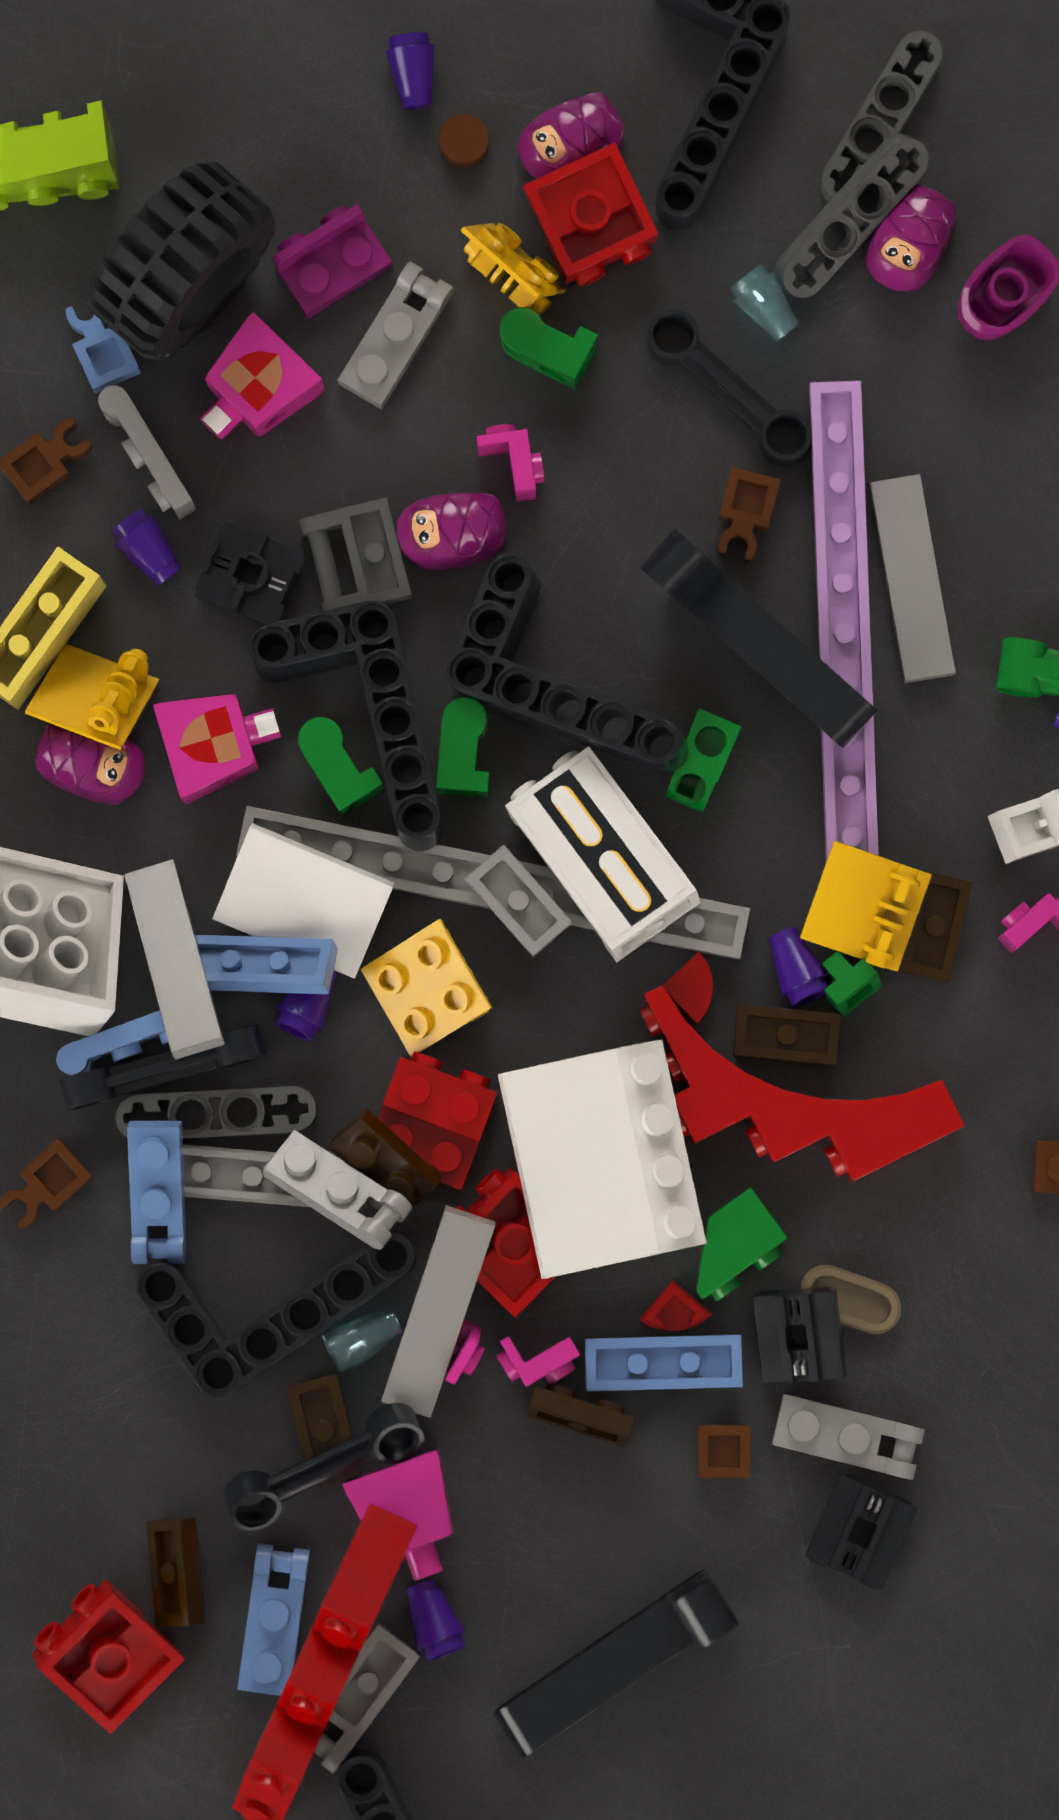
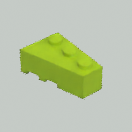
[0,100,120,211]

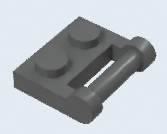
[299,497,412,612]

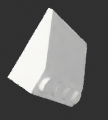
[0,847,124,1036]
[498,1039,707,1279]

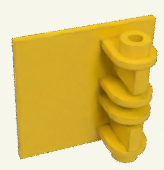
[461,223,567,316]
[25,644,159,750]
[800,841,932,972]
[360,918,492,1057]

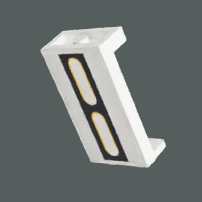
[505,746,700,962]

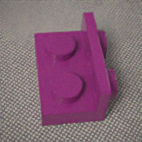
[272,204,393,319]

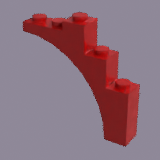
[639,985,965,1182]
[231,1503,418,1820]

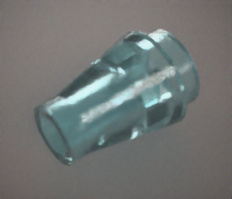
[729,264,800,342]
[322,1307,403,1372]

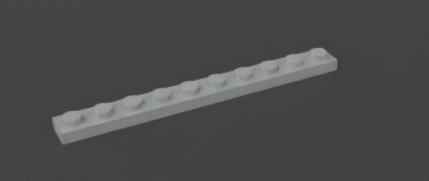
[236,806,750,960]

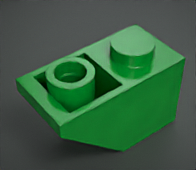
[695,1187,788,1302]

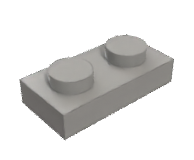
[465,845,572,958]

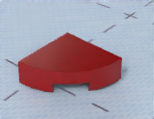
[663,952,713,1025]
[639,1280,712,1332]

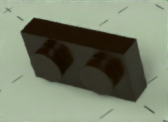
[898,870,972,983]
[733,1004,841,1066]
[328,1108,442,1208]
[286,1373,363,1488]
[526,1384,635,1447]
[146,1518,205,1626]

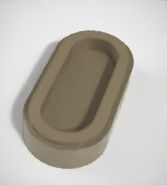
[799,1265,901,1334]

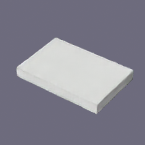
[212,823,395,979]

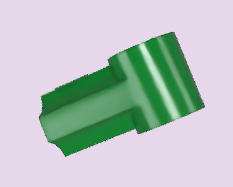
[995,637,1059,698]

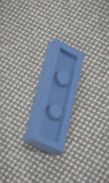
[195,935,338,995]
[585,1334,743,1391]

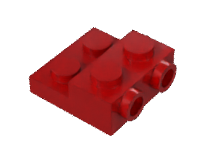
[523,143,659,287]
[378,1051,498,1191]
[456,1166,556,1318]
[32,1579,185,1734]

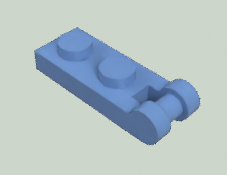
[56,1010,169,1076]
[127,1121,186,1264]
[237,1543,310,1696]

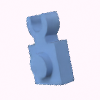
[66,306,141,394]

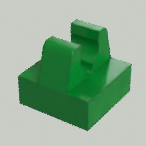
[821,951,882,1019]

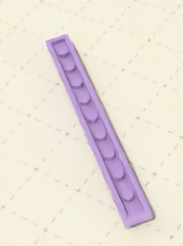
[809,381,879,862]

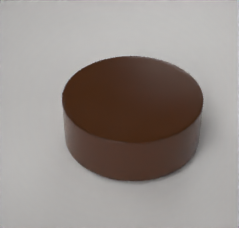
[439,114,489,168]

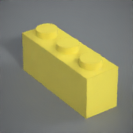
[0,547,107,710]

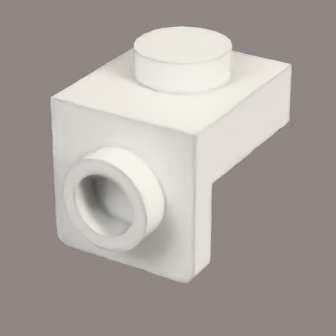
[987,789,1059,864]

